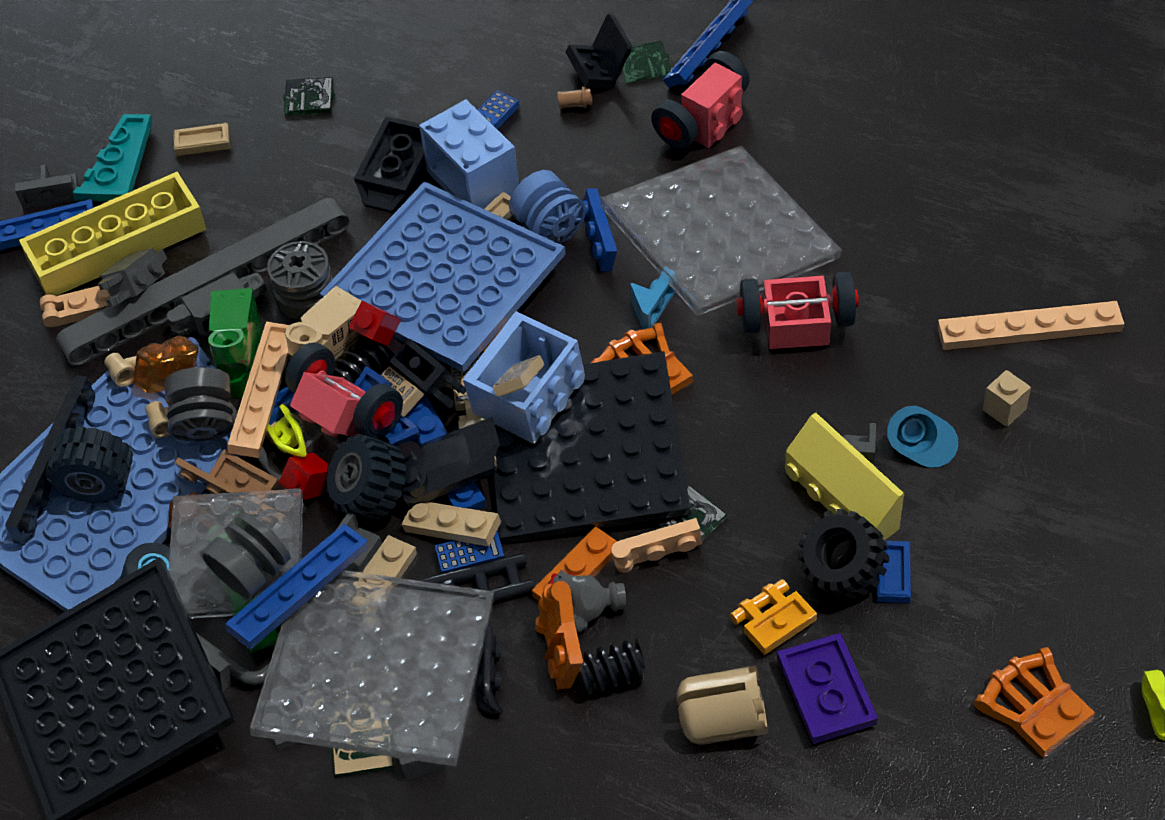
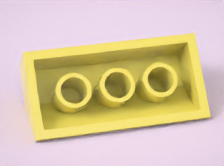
[785,412,904,540]

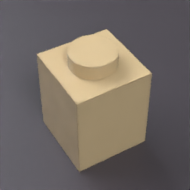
[983,370,1031,427]

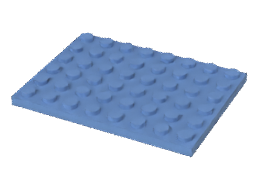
[0,370,246,612]

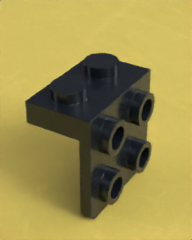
[565,14,632,89]

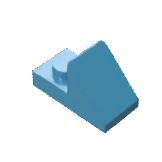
[630,270,676,329]

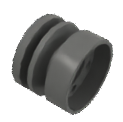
[267,241,333,320]
[164,367,234,441]
[200,511,291,601]

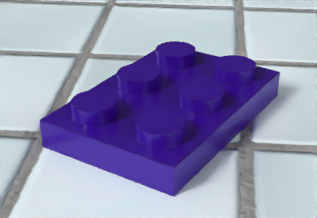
[777,633,878,744]

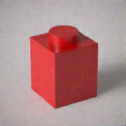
[348,300,401,346]
[278,452,329,501]

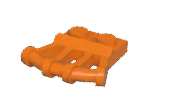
[591,323,693,395]
[535,581,583,690]
[974,647,1095,758]

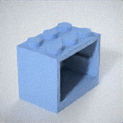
[419,99,519,209]
[463,311,585,444]

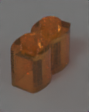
[133,336,199,393]

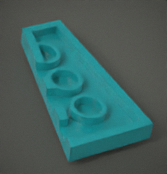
[72,114,153,202]

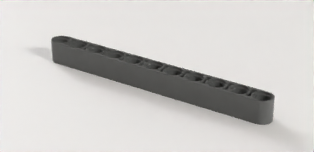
[56,198,350,366]

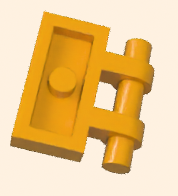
[729,579,817,655]

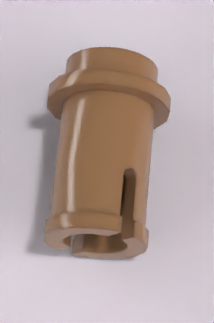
[558,87,592,109]

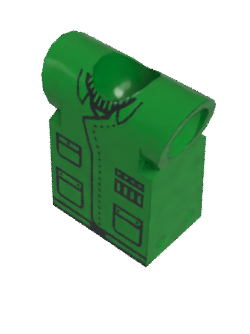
[208,288,263,399]

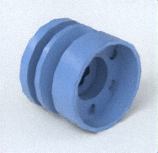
[509,170,586,244]

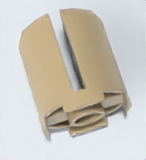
[676,665,768,745]

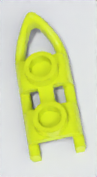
[267,404,307,457]

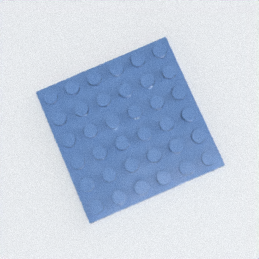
[319,182,566,373]

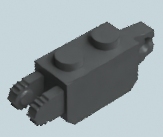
[98,248,167,307]
[166,272,267,337]

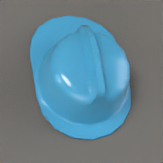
[887,406,959,468]

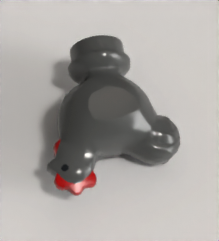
[548,570,626,633]

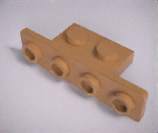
[174,450,289,528]

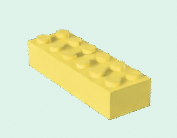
[19,172,207,296]

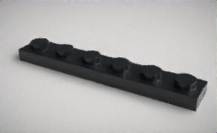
[5,375,95,545]

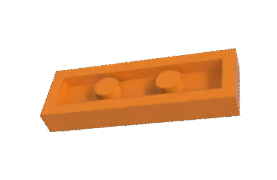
[532,526,617,601]

